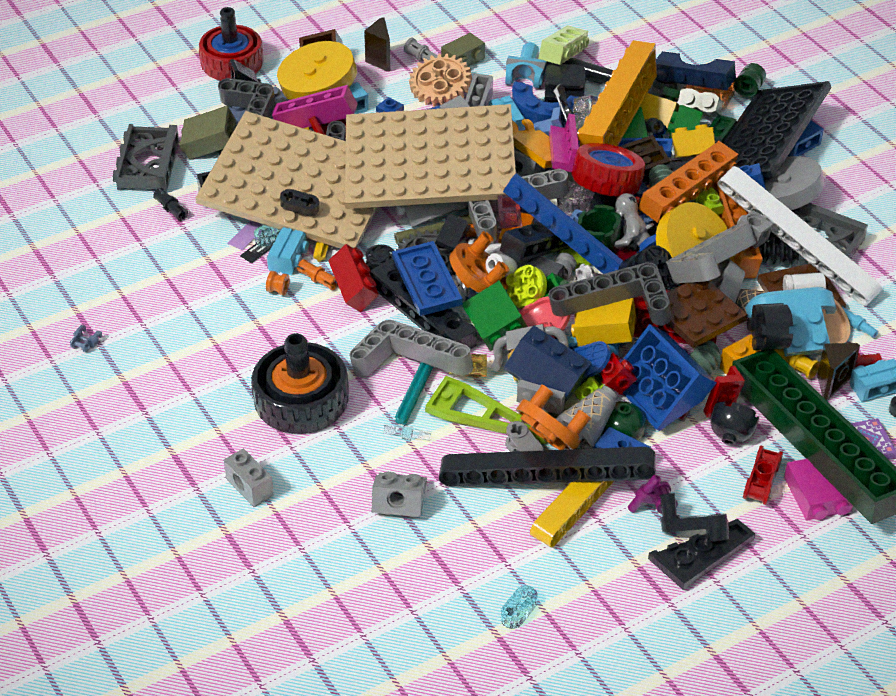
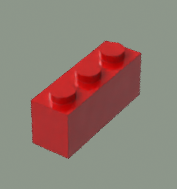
[328,244,379,312]

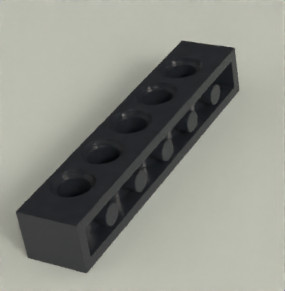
[370,259,477,349]

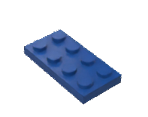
[392,241,463,316]

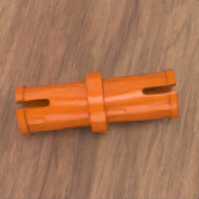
[297,259,338,290]

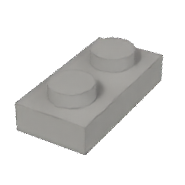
[516,379,565,415]

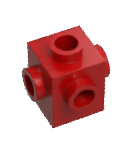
[600,353,637,395]

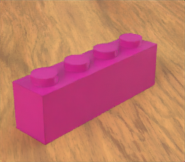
[272,85,358,128]

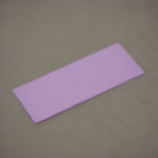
[227,220,266,250]

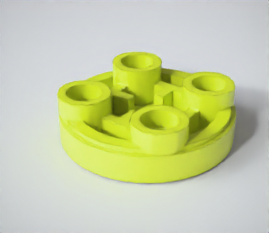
[506,265,547,309]

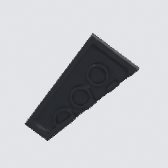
[648,519,755,590]

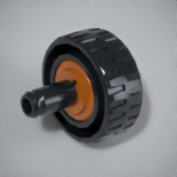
[251,333,349,434]

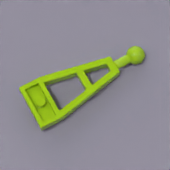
[425,376,547,444]

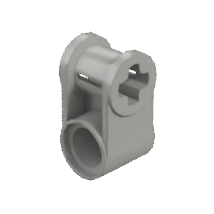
[505,421,543,452]

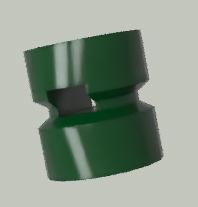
[734,63,766,98]

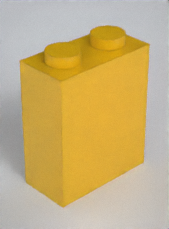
[571,298,637,346]

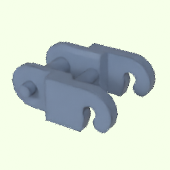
[70,325,102,352]

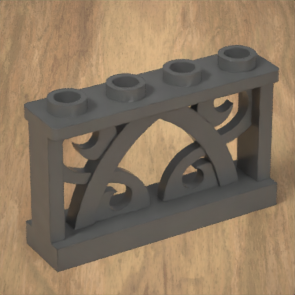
[112,124,179,193]
[768,203,868,259]

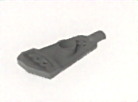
[554,84,573,121]

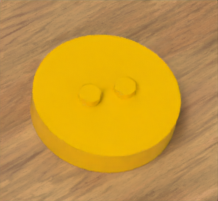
[277,41,357,100]
[656,202,735,285]

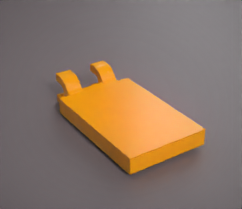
[512,119,552,169]

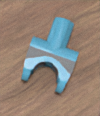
[505,42,547,88]

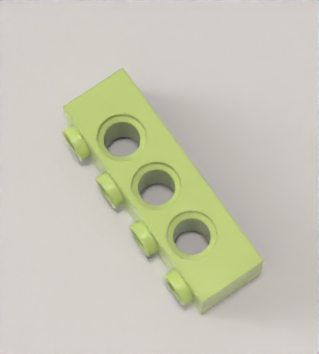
[538,25,589,65]

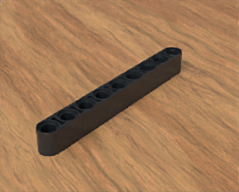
[439,447,656,486]

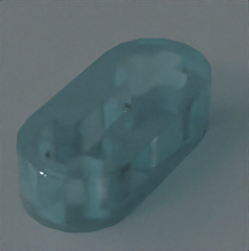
[254,225,280,247]
[501,585,538,629]

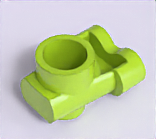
[694,187,724,216]

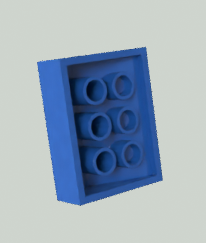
[622,324,717,431]

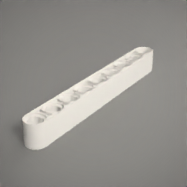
[718,166,882,306]

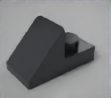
[435,214,471,251]

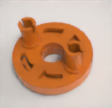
[449,231,510,293]
[516,384,591,450]

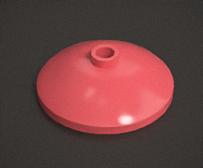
[519,296,570,339]

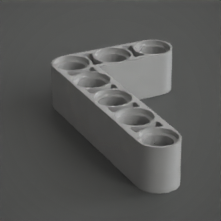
[467,169,569,244]
[666,222,756,283]
[349,320,474,377]

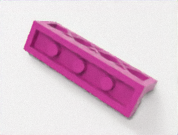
[549,114,579,172]

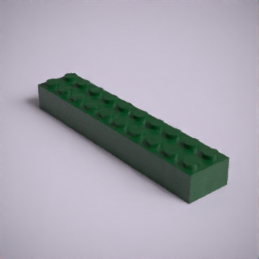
[732,350,896,524]

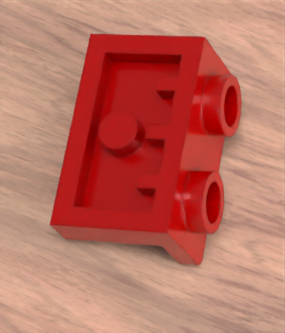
[703,366,745,418]

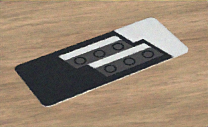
[240,235,275,263]

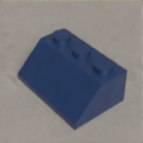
[503,325,592,404]

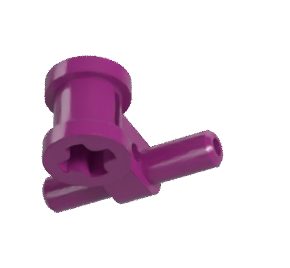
[627,474,678,514]

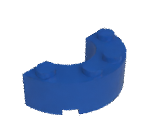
[512,81,589,124]

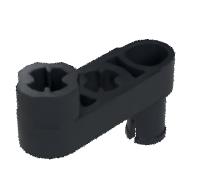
[659,493,730,541]

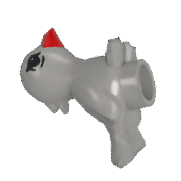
[615,193,654,250]

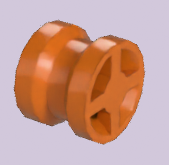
[265,270,290,295]

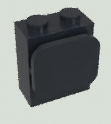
[544,64,586,103]

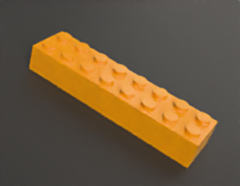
[577,40,657,146]

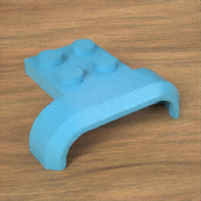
[745,287,837,356]

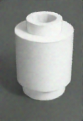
[486,254,518,277]

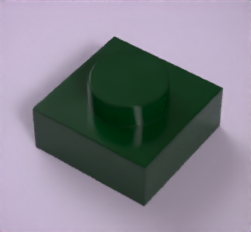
[658,86,680,102]

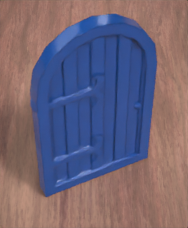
[572,341,611,378]

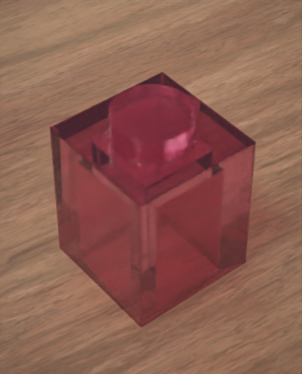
[498,195,522,229]

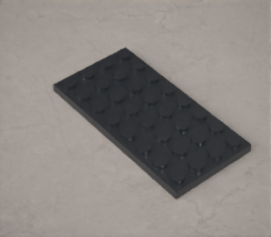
[722,81,832,180]

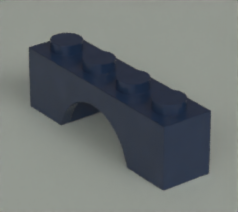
[655,51,736,91]

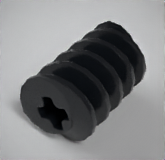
[759,237,800,266]

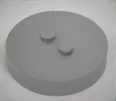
[765,156,825,210]

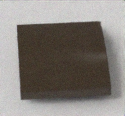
[619,135,670,172]

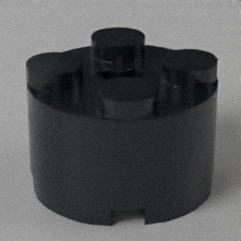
[747,303,793,350]

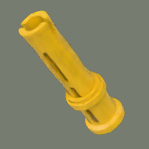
[774,349,820,380]

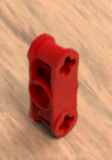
[743,445,784,505]

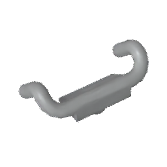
[491,324,569,371]

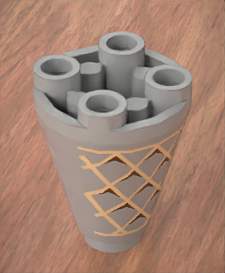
[556,385,618,449]

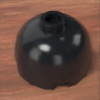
[710,402,759,445]

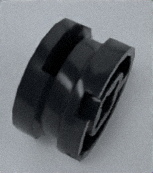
[366,244,395,273]

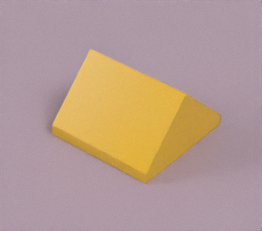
[640,93,680,132]

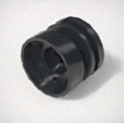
[618,245,675,290]

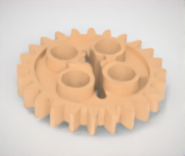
[409,54,472,107]

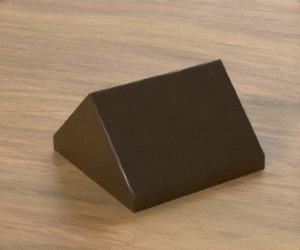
[364,17,390,72]
[817,343,860,401]

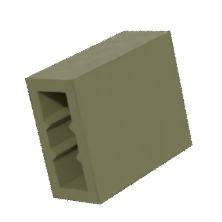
[179,105,236,160]

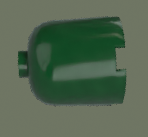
[578,205,622,254]

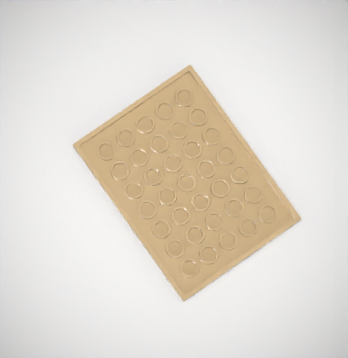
[345,104,516,209]
[195,111,377,249]

